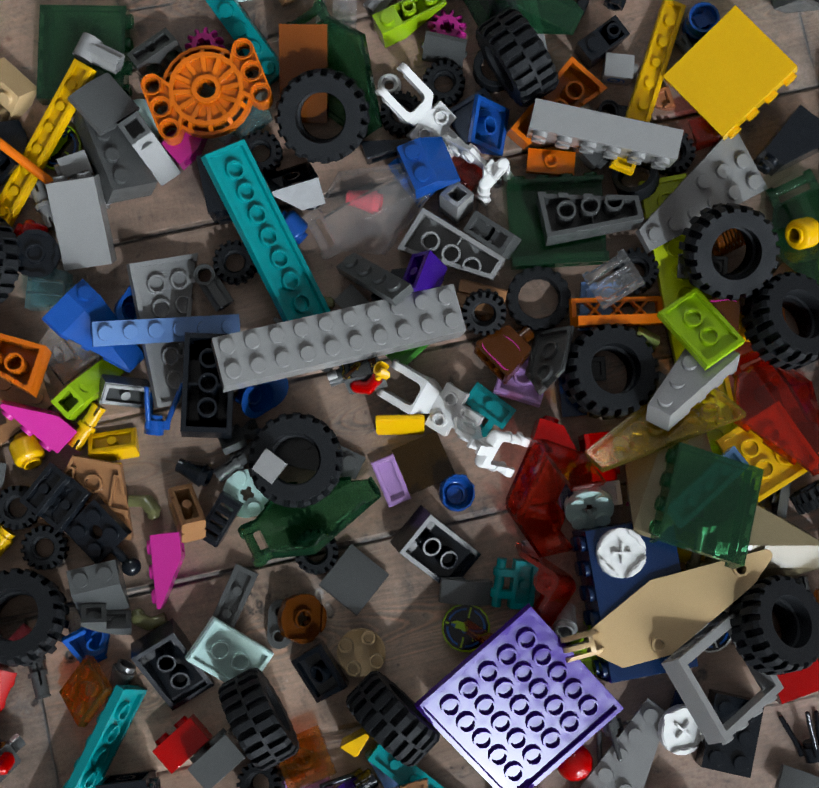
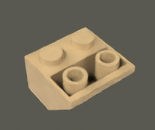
[0,57,39,122]

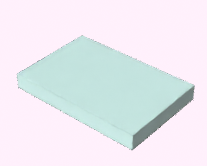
[185,616,274,682]

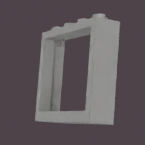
[661,612,784,745]

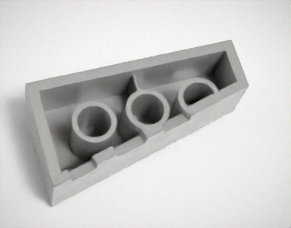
[397,208,506,281]
[646,349,740,431]

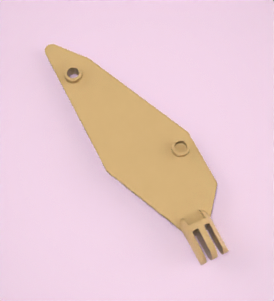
[560,549,773,668]

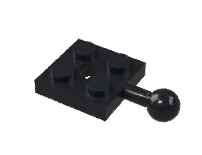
[64,496,141,576]

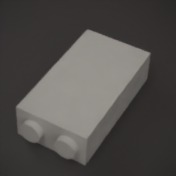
[45,171,117,271]

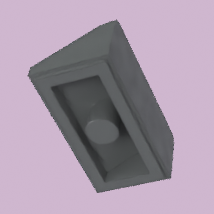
[98,374,151,409]

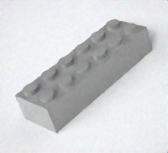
[526,98,684,170]

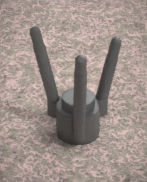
[596,715,624,763]

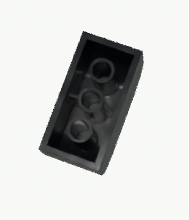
[180,332,234,439]

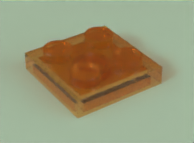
[59,655,113,727]
[279,725,337,788]

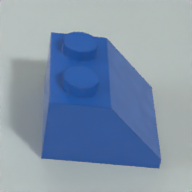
[396,137,461,199]

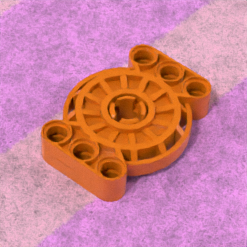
[141,38,274,146]

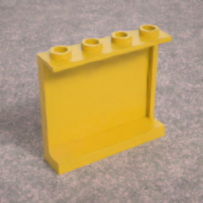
[663,5,798,141]

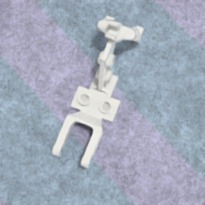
[375,62,514,207]
[376,359,532,478]

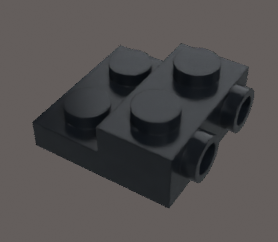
[95,770,161,788]

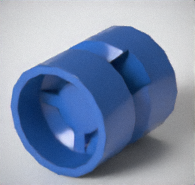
[682,2,720,43]

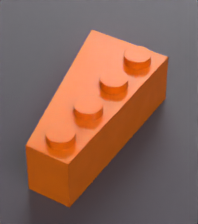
[506,56,608,150]
[0,333,52,398]

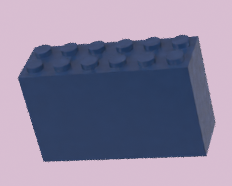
[570,521,698,683]

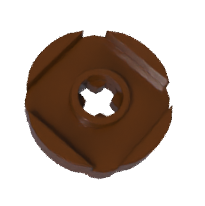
[278,593,327,644]

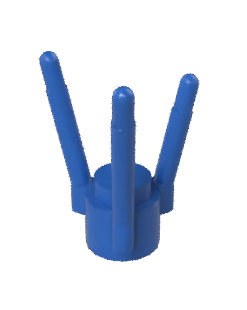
[144,383,183,436]

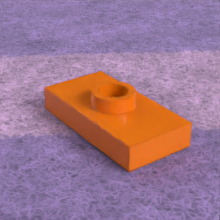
[526,148,576,177]

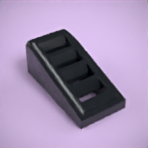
[361,139,411,165]
[203,491,243,547]

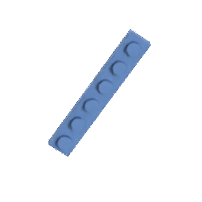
[91,314,240,347]

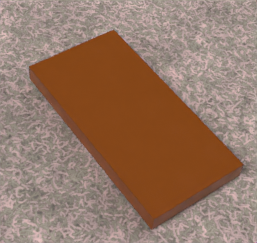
[279,24,328,123]

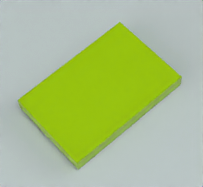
[657,287,745,370]

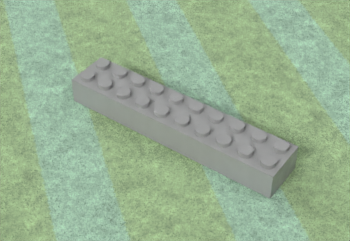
[211,284,466,393]

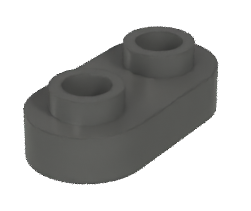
[267,599,291,649]

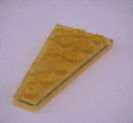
[585,388,747,472]

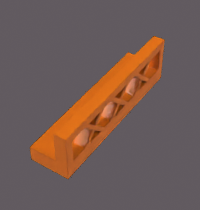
[569,296,664,328]

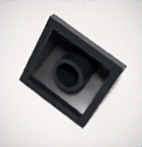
[291,641,349,703]

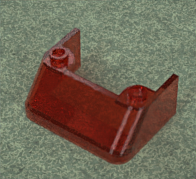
[506,438,606,558]
[464,542,576,644]

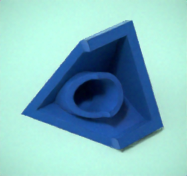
[61,627,110,669]

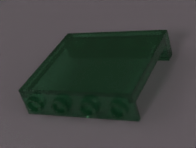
[36,5,134,105]
[506,172,610,270]
[649,442,764,569]

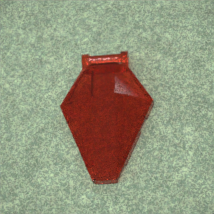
[732,350,819,476]

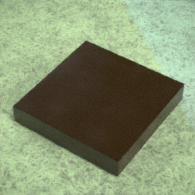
[392,431,455,495]

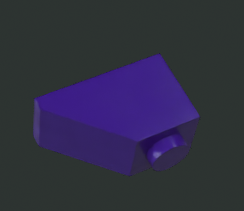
[403,250,447,293]

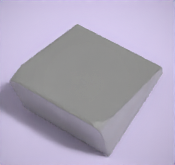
[252,448,288,484]

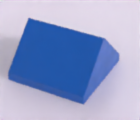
[467,94,510,156]

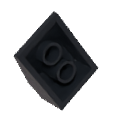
[390,505,481,584]
[131,618,214,711]

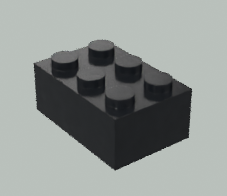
[695,689,764,778]

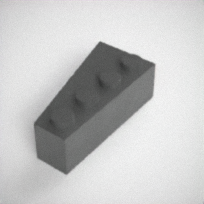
[73,111,158,204]
[536,192,644,246]

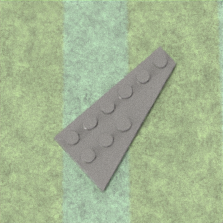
[635,133,768,253]
[126,253,198,408]
[579,697,665,788]

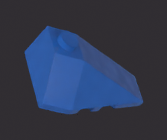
[42,279,145,373]

